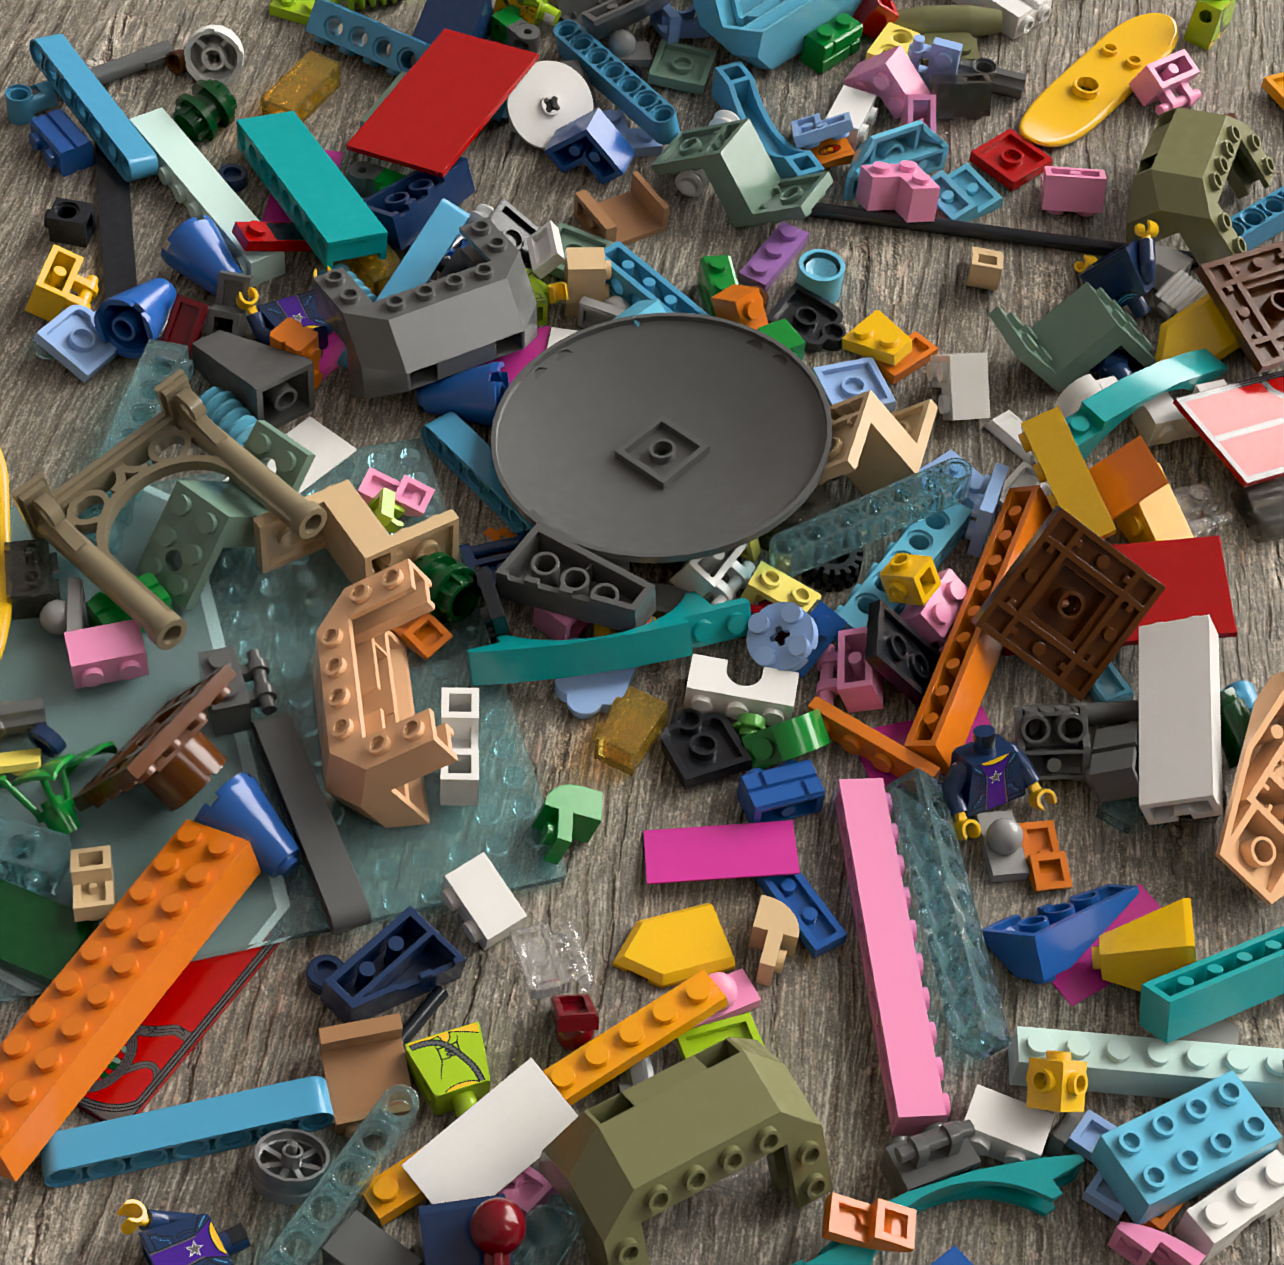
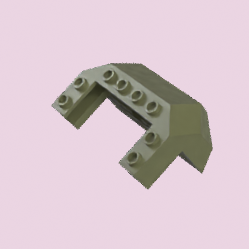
[1126,107,1275,266]
[538,1037,833,1265]

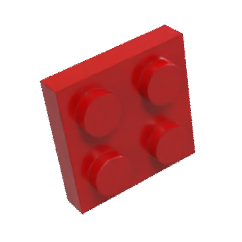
[969,128,1053,191]

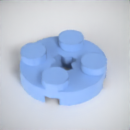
[746,602,818,672]

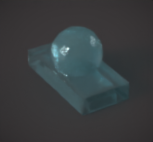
[513,1194,581,1265]

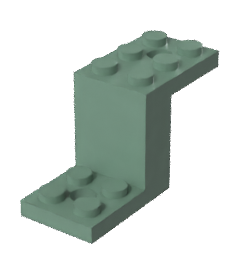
[651,118,833,228]
[988,282,1157,394]
[134,420,316,610]

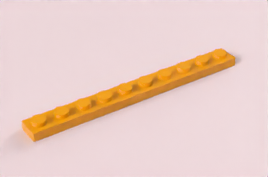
[358,969,728,1226]

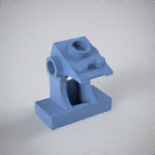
[649,3,710,44]

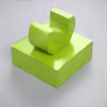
[367,487,405,533]

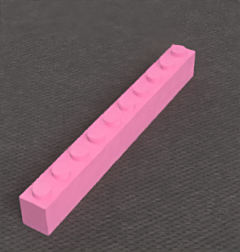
[834,778,951,1136]

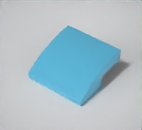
[931,162,1003,222]

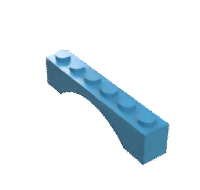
[712,61,825,179]

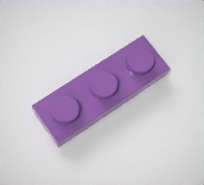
[737,221,809,291]

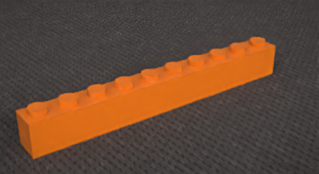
[904,485,1052,774]

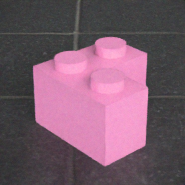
[843,45,931,120]
[855,160,941,223]

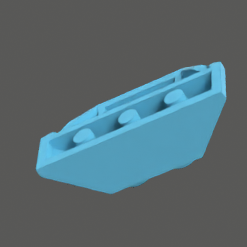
[843,120,949,201]

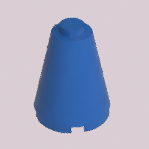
[161,215,243,297]
[94,278,177,358]
[417,362,510,427]
[194,772,300,878]

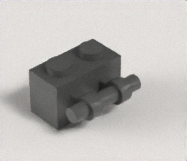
[198,646,277,737]
[879,1119,981,1197]

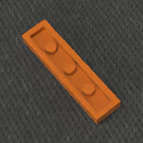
[807,696,941,796]

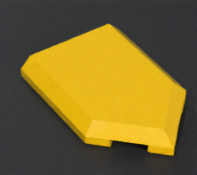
[1154,293,1241,364]
[612,903,736,989]

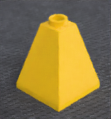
[1092,898,1196,992]

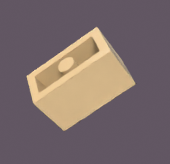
[563,247,612,316]

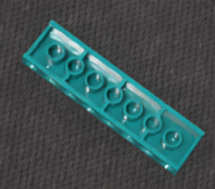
[236,111,388,269]

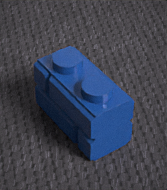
[28,108,95,177]
[737,759,825,823]

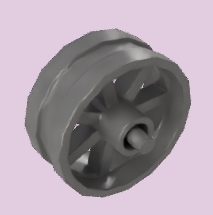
[251,1128,330,1205]

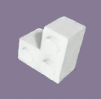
[927,352,990,421]

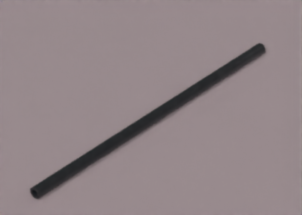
[808,202,1199,268]

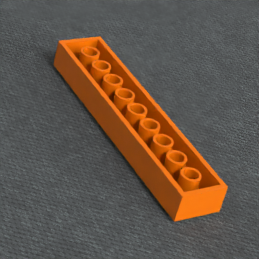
[0,819,261,1182]

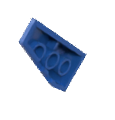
[979,884,1139,984]

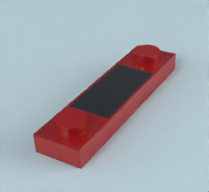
[232,220,326,252]

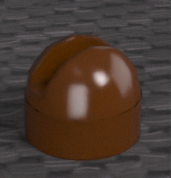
[166,49,187,75]

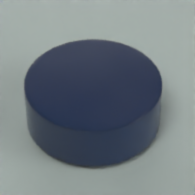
[217,164,248,192]
[28,722,67,758]
[306,955,344,996]

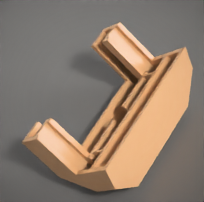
[312,558,458,828]

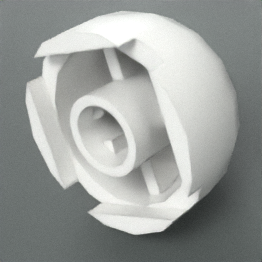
[184,24,244,85]

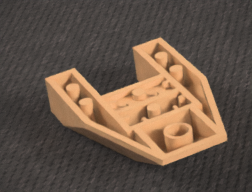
[1215,671,1284,905]

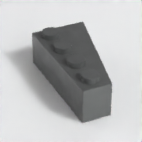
[495,523,656,632]

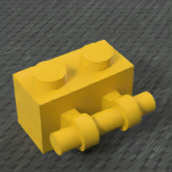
[24,244,99,322]

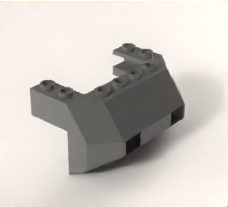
[313,217,538,399]

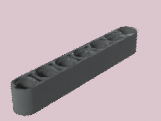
[251,711,372,935]

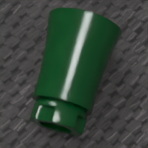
[1220,686,1251,770]

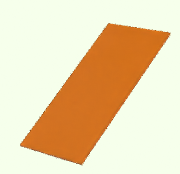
[1088,435,1169,520]

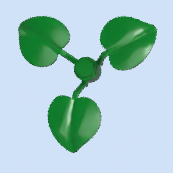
[0,741,118,841]

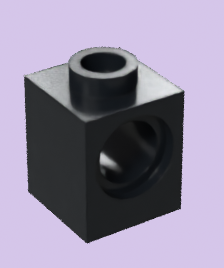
[44,197,96,248]

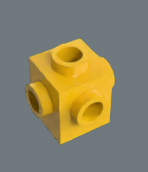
[879,553,941,606]
[1026,1050,1088,1112]

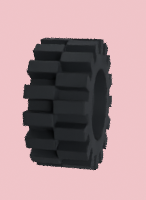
[799,528,864,593]

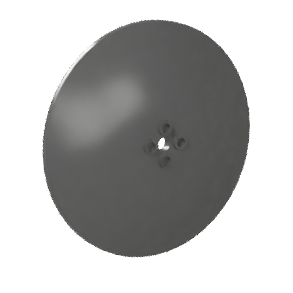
[491,313,832,563]

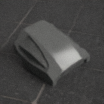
[1012,704,1091,782]

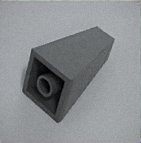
[192,330,315,428]

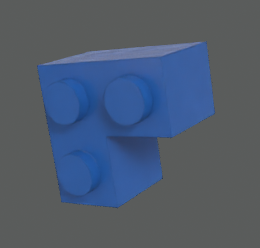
[544,108,636,185]

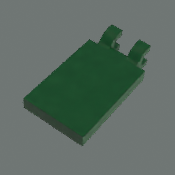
[0,879,98,986]

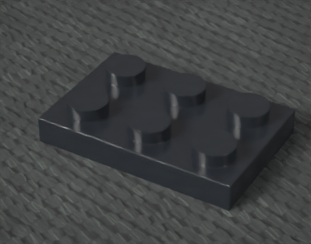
[865,599,941,707]

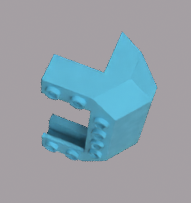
[693,0,863,70]

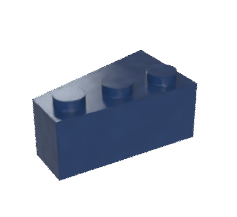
[320,905,467,1023]

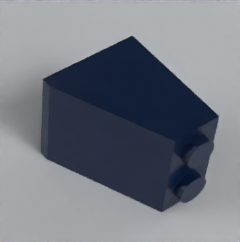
[412,0,494,44]
[418,1194,514,1265]

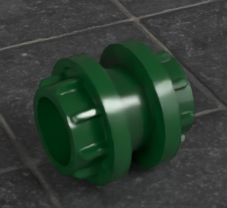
[173,79,237,143]
[413,552,480,624]

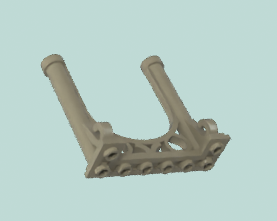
[11,368,327,650]

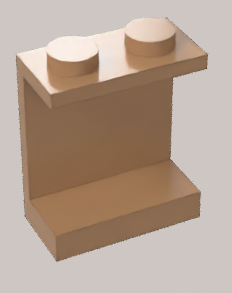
[573,171,670,245]
[318,1013,419,1138]

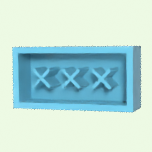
[1089,1070,1282,1225]

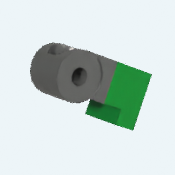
[490,4,540,53]
[349,161,406,198]

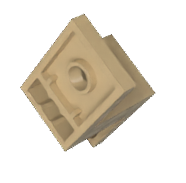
[817,390,938,496]
[253,479,459,584]

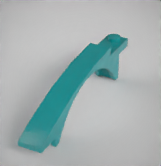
[1065,348,1228,460]
[466,591,751,686]
[792,1154,1085,1265]

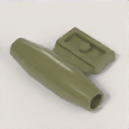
[893,5,1002,67]

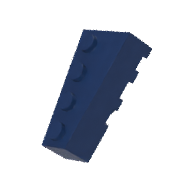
[363,156,475,251]

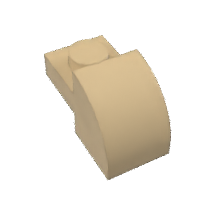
[966,246,1004,291]
[70,845,116,922]
[749,895,799,987]

